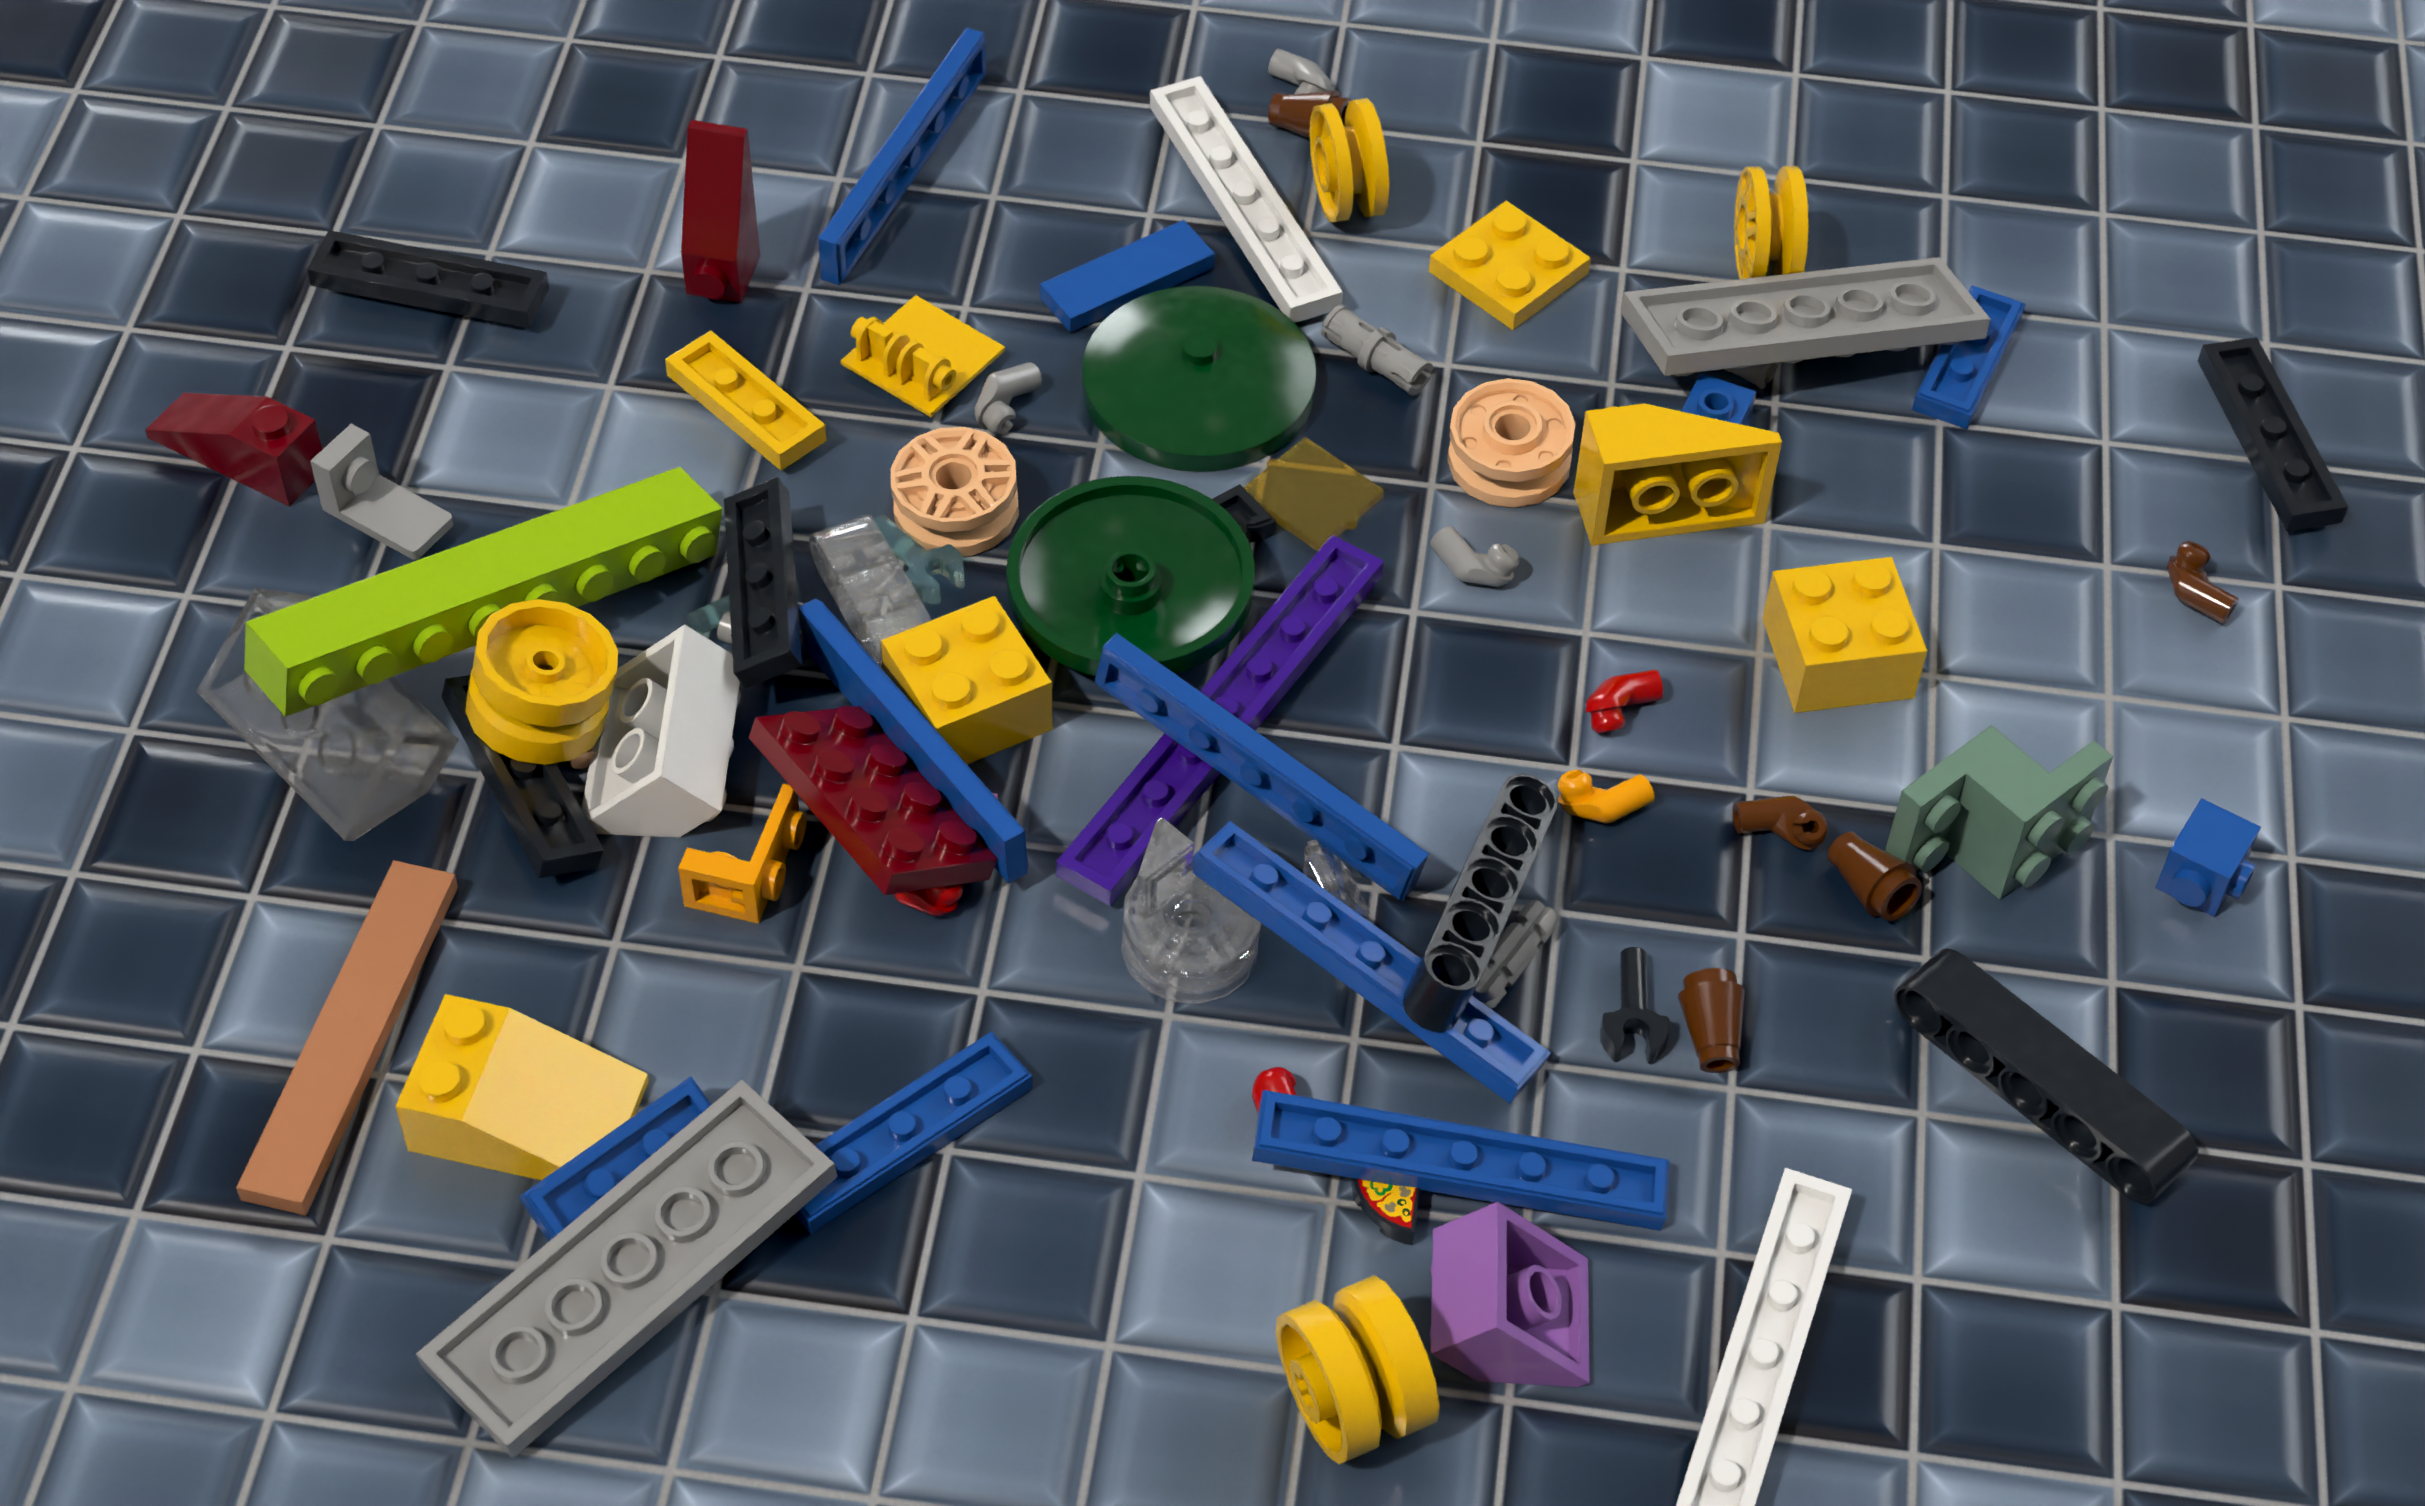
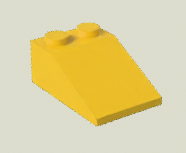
[1573,403,1782,546]
[395,994,649,1180]

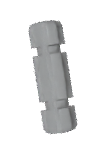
[1472,900,1557,1009]

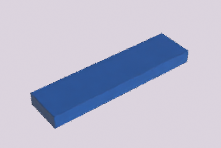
[794,1031,1033,1234]

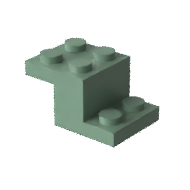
[1885,725,2113,900]

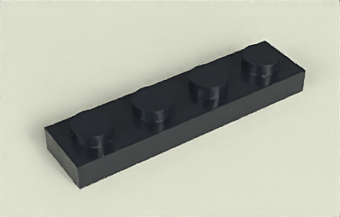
[307,230,549,328]
[2197,337,2348,531]
[724,477,802,688]
[441,675,604,878]

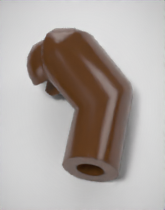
[2167,541,2239,624]
[1733,796,1828,850]

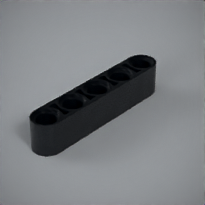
[1403,774,1558,1031]
[1894,948,2198,1204]

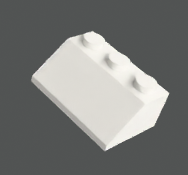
[581,624,741,838]

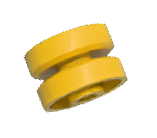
[465,599,618,765]
[1276,1276,1440,1464]

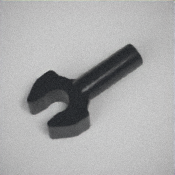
[1600,947,1670,1064]

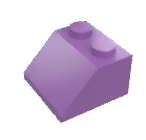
[1430,1202,1589,1387]

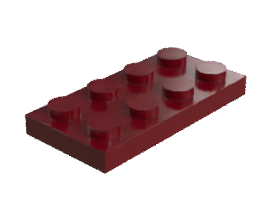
[749,706,998,895]

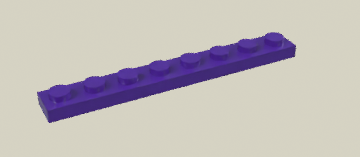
[1056,535,1384,906]

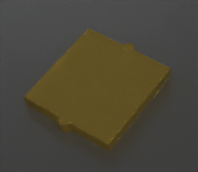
[1243,437,1384,551]

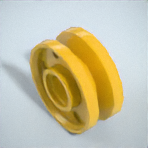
[1309,98,1389,223]
[1734,166,1809,279]

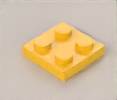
[1429,201,1591,330]

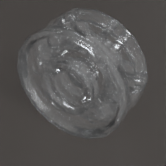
[1121,857,1261,1004]

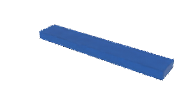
[818,27,986,285]
[798,598,1028,884]
[1094,633,1429,901]
[1188,821,1551,1104]
[1252,1090,1669,1231]

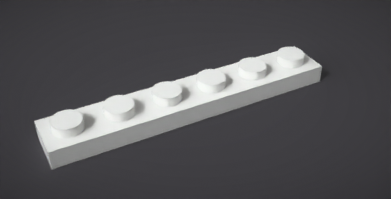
[1150,76,1343,323]
[1676,1168,1852,1506]

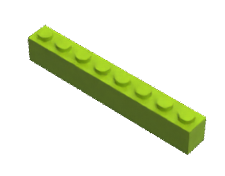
[244,467,723,717]

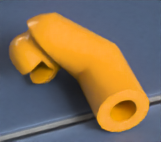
[1557,770,1655,824]

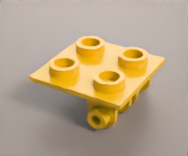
[840,295,1005,417]

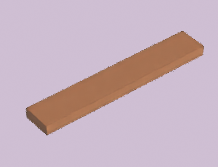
[236,860,458,1216]

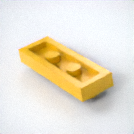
[665,330,827,471]

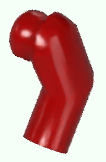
[1585,669,1663,733]

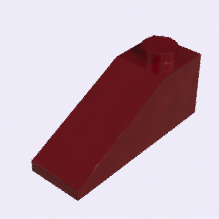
[681,120,760,303]
[145,393,323,507]

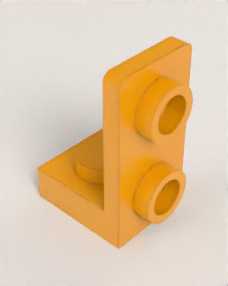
[678,784,807,924]

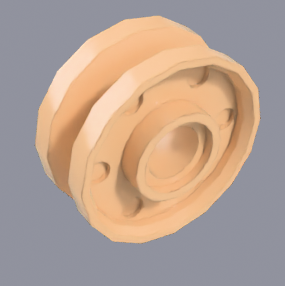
[1447,378,1575,508]
[890,427,1019,558]

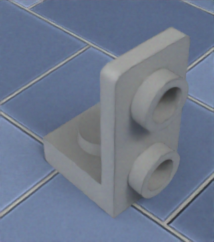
[310,424,453,560]

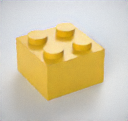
[1762,557,1927,713]
[881,596,1053,764]

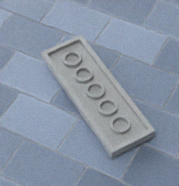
[1620,257,1990,376]
[416,1080,838,1458]

